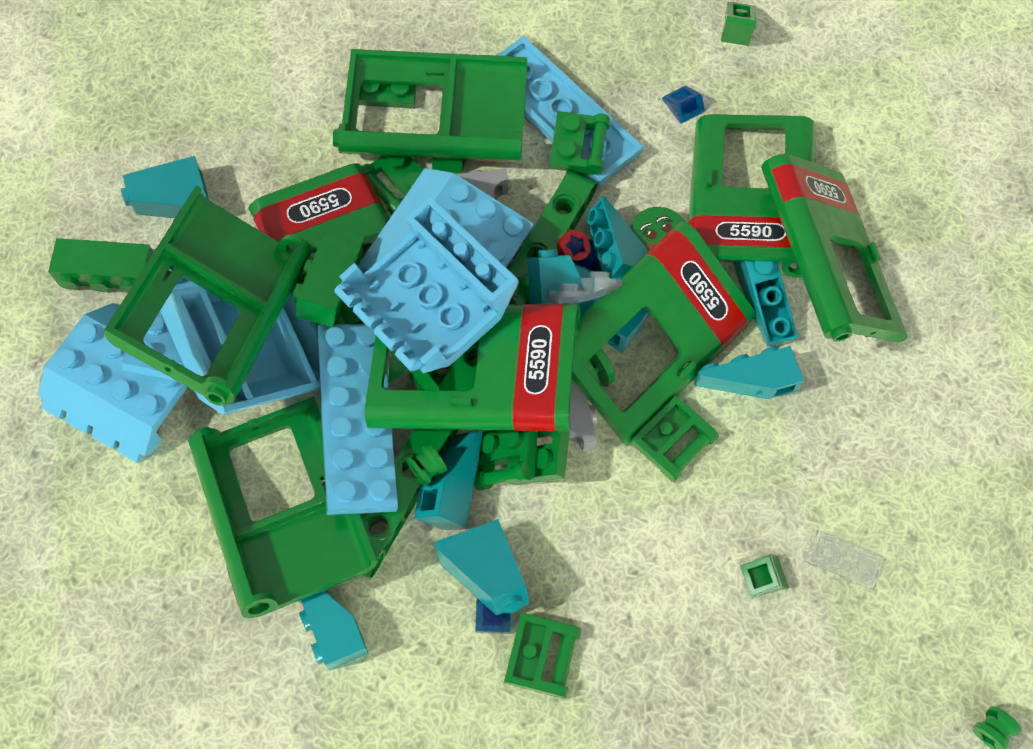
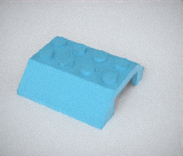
[335,197,519,373]
[38,303,188,463]

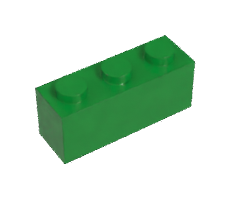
[292,224,365,328]
[48,238,154,293]

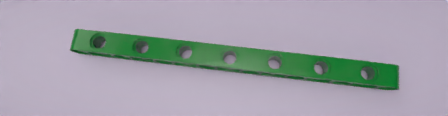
[362,170,598,579]

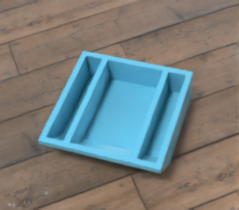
[358,168,534,274]
[160,283,320,415]

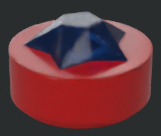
[557,230,590,263]

